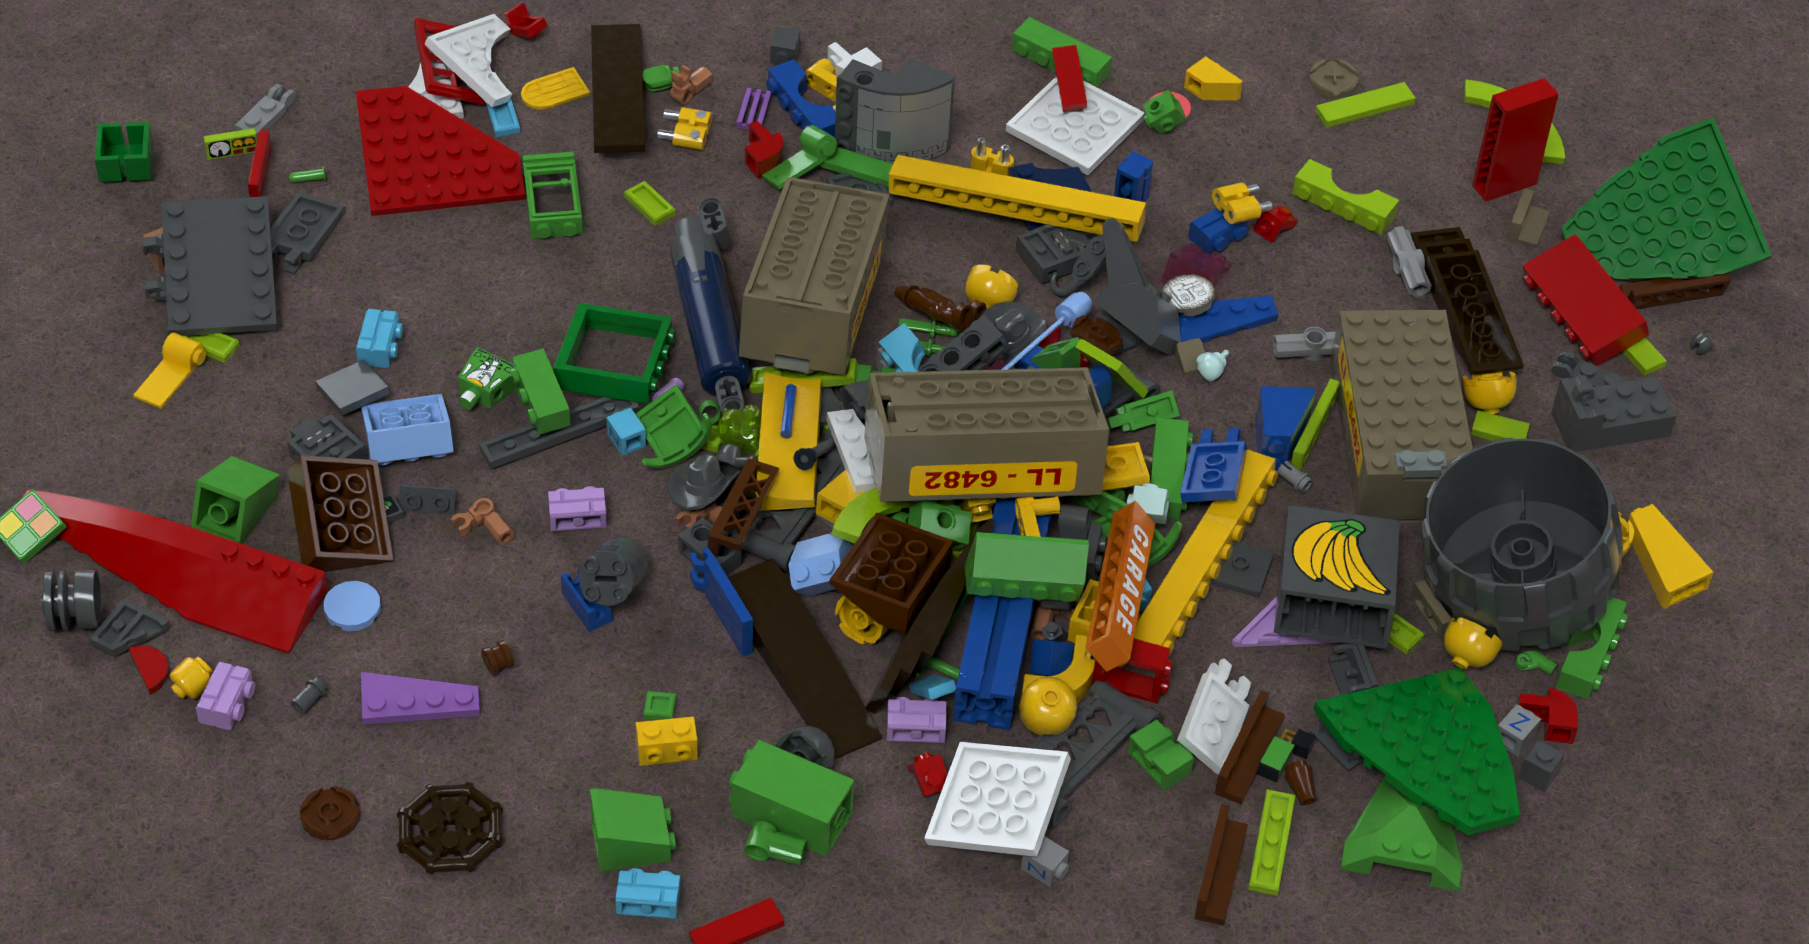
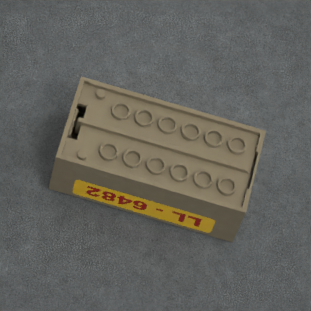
[739,177,890,375]
[1330,310,1473,523]
[864,367,1109,503]

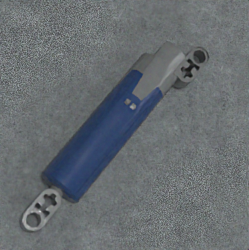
[670,197,751,432]

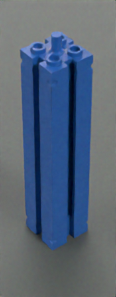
[953,496,1054,730]

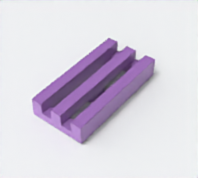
[737,88,772,130]

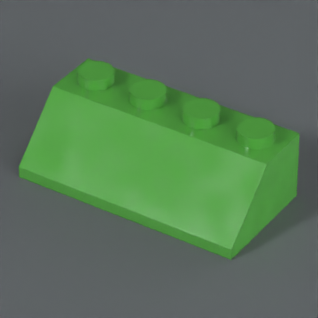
[964,532,1089,602]

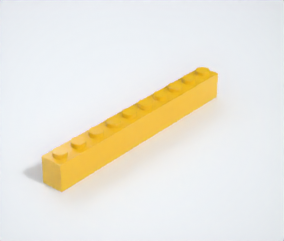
[889,155,1146,242]
[1134,449,1278,656]

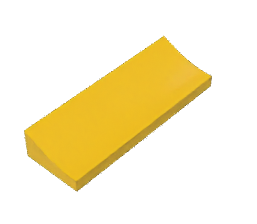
[756,372,822,511]

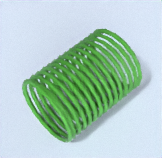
[699,400,721,424]

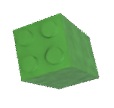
[729,740,854,857]

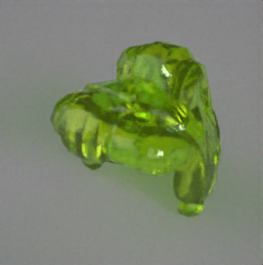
[717,404,762,452]

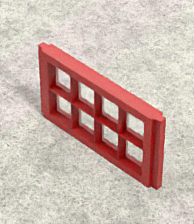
[414,18,485,105]

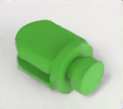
[642,65,680,93]

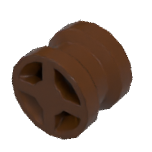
[481,640,514,675]

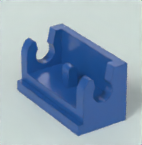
[561,569,614,632]

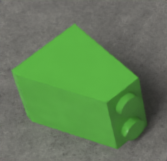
[191,456,280,544]
[590,788,676,872]

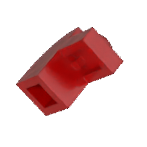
[745,120,783,179]
[1517,688,1578,744]

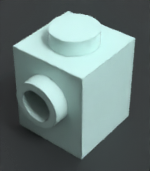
[1127,483,1170,524]

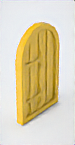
[521,67,590,110]

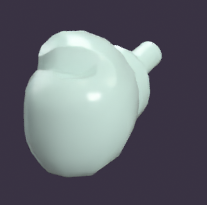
[1196,350,1229,382]

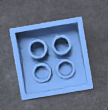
[361,394,454,465]

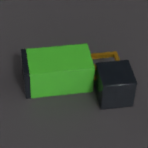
[1257,729,1316,783]

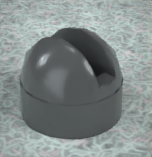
[1690,332,1714,354]

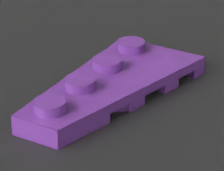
[361,672,480,724]

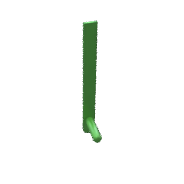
[916,592,972,680]

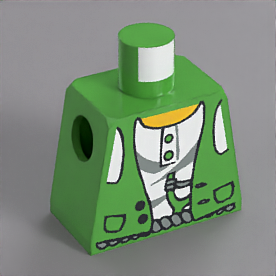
[458,347,515,410]

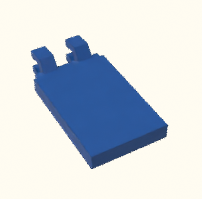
[1180,427,1247,502]
[690,547,753,657]

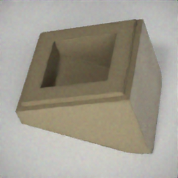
[1174,338,1205,375]

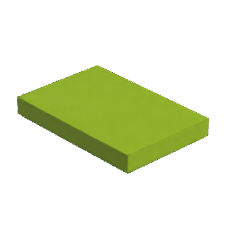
[1075,339,1148,399]

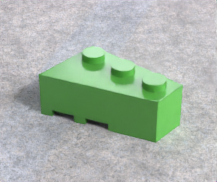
[510,348,571,435]

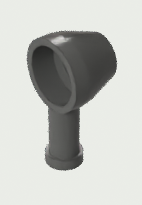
[716,444,758,470]

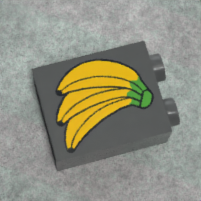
[1274,505,1400,649]

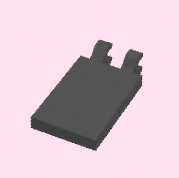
[270,192,345,275]

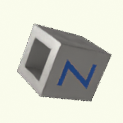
[1498,704,1541,757]
[1021,836,1070,887]

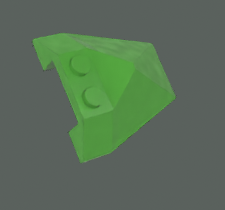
[1341,777,1462,891]

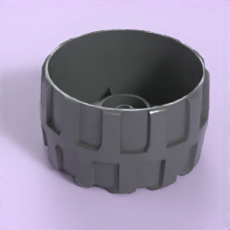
[1421,438,1623,652]

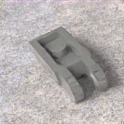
[235,84,297,138]

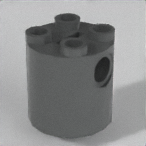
[578,537,648,606]

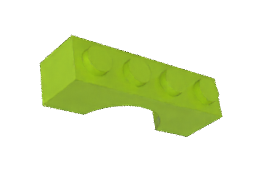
[1292,159,1399,235]

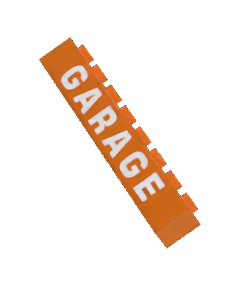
[1086,500,1155,672]

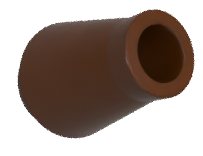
[1284,760,1317,806]

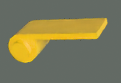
[133,332,206,409]

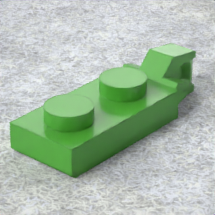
[1106,390,1180,432]

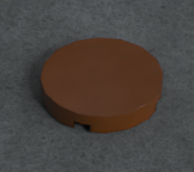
[1070,316,1123,356]
[300,787,360,840]

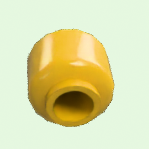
[170,656,214,700]

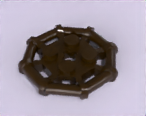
[397,782,504,875]

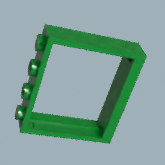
[553,303,676,404]

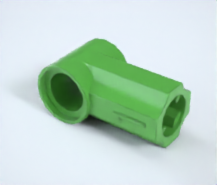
[744,821,808,865]

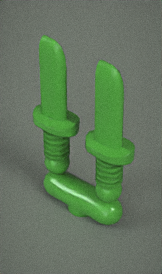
[898,318,961,357]

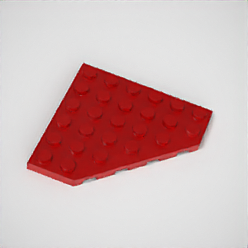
[356,86,526,216]

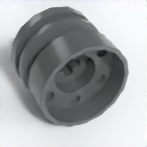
[41,569,102,631]

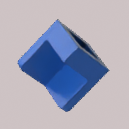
[1030,639,1073,676]

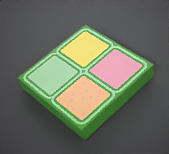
[0,489,67,564]

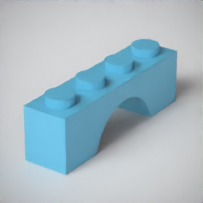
[879,323,926,372]

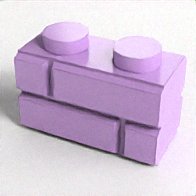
[548,486,607,532]
[196,662,255,730]
[887,697,946,743]

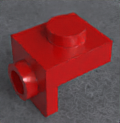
[504,3,548,39]
[1253,205,1298,242]
[907,752,948,797]

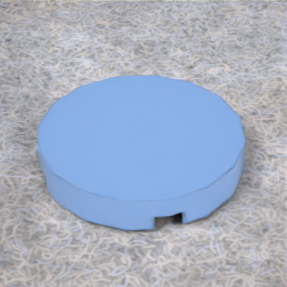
[324,581,381,631]

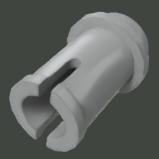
[1278,460,1313,493]

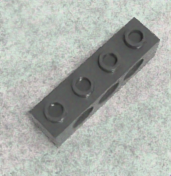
[919,315,1010,372]

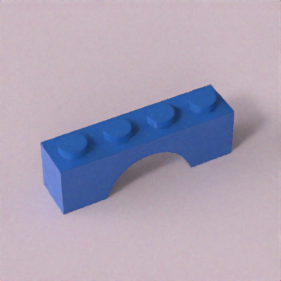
[766,59,836,137]

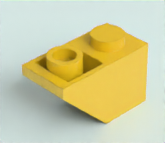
[1184,56,1243,101]

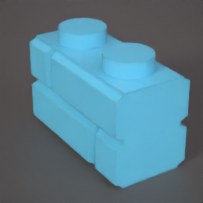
[356,309,403,368]
[616,868,680,919]

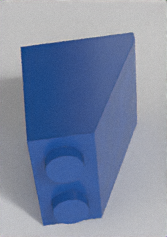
[1255,386,1315,471]

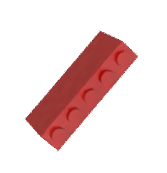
[1472,78,1559,202]
[1522,234,1649,366]

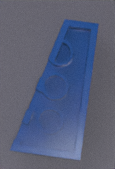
[1178,295,1278,343]

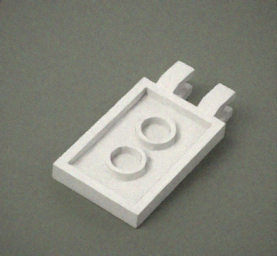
[1177,659,1251,774]

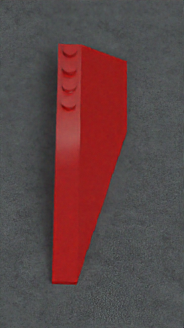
[21,489,328,654]

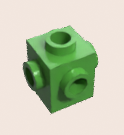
[1143,90,1187,134]

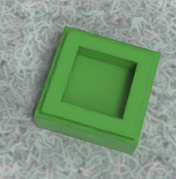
[643,691,676,721]

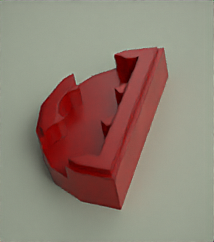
[129,645,169,695]

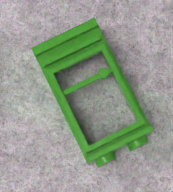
[523,152,583,239]

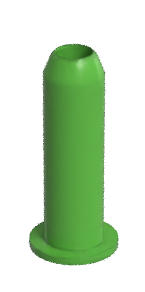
[289,166,326,183]

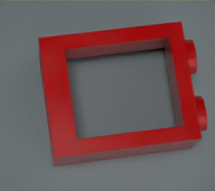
[1092,638,1173,704]

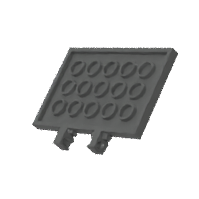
[143,196,277,336]

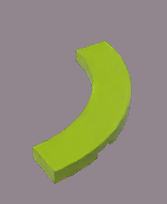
[1464,79,1565,164]
[831,488,956,544]

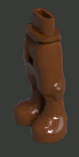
[894,285,987,333]

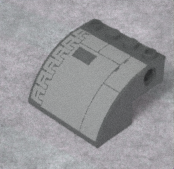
[835,58,955,164]

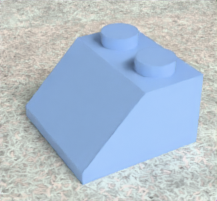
[788,533,852,596]

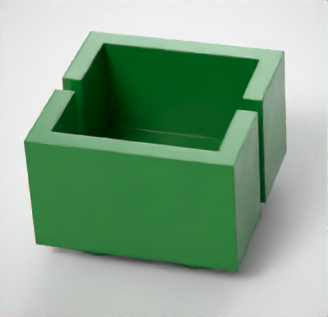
[95,122,153,182]

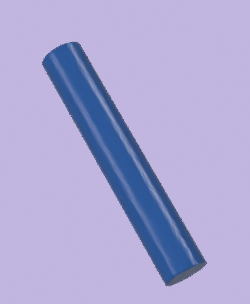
[780,384,797,438]

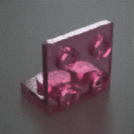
[1161,244,1232,288]

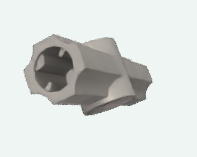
[1386,226,1431,298]
[1272,327,1336,361]

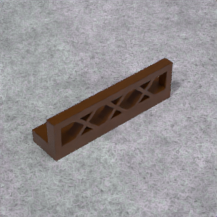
[1619,274,1731,310]
[707,458,779,557]
[1215,690,1285,805]
[1194,804,1248,926]

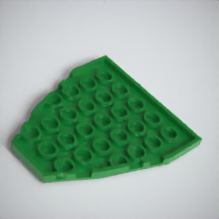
[1561,117,1772,281]
[1313,668,1520,835]

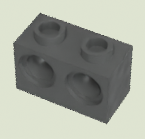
[678,517,742,576]

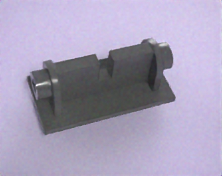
[400,484,458,514]
[1310,718,1365,771]

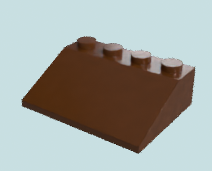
[287,455,394,572]
[829,513,953,633]

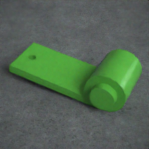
[762,125,837,189]

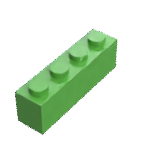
[1012,17,1112,88]
[1150,417,1193,520]

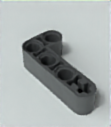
[1041,505,1092,611]

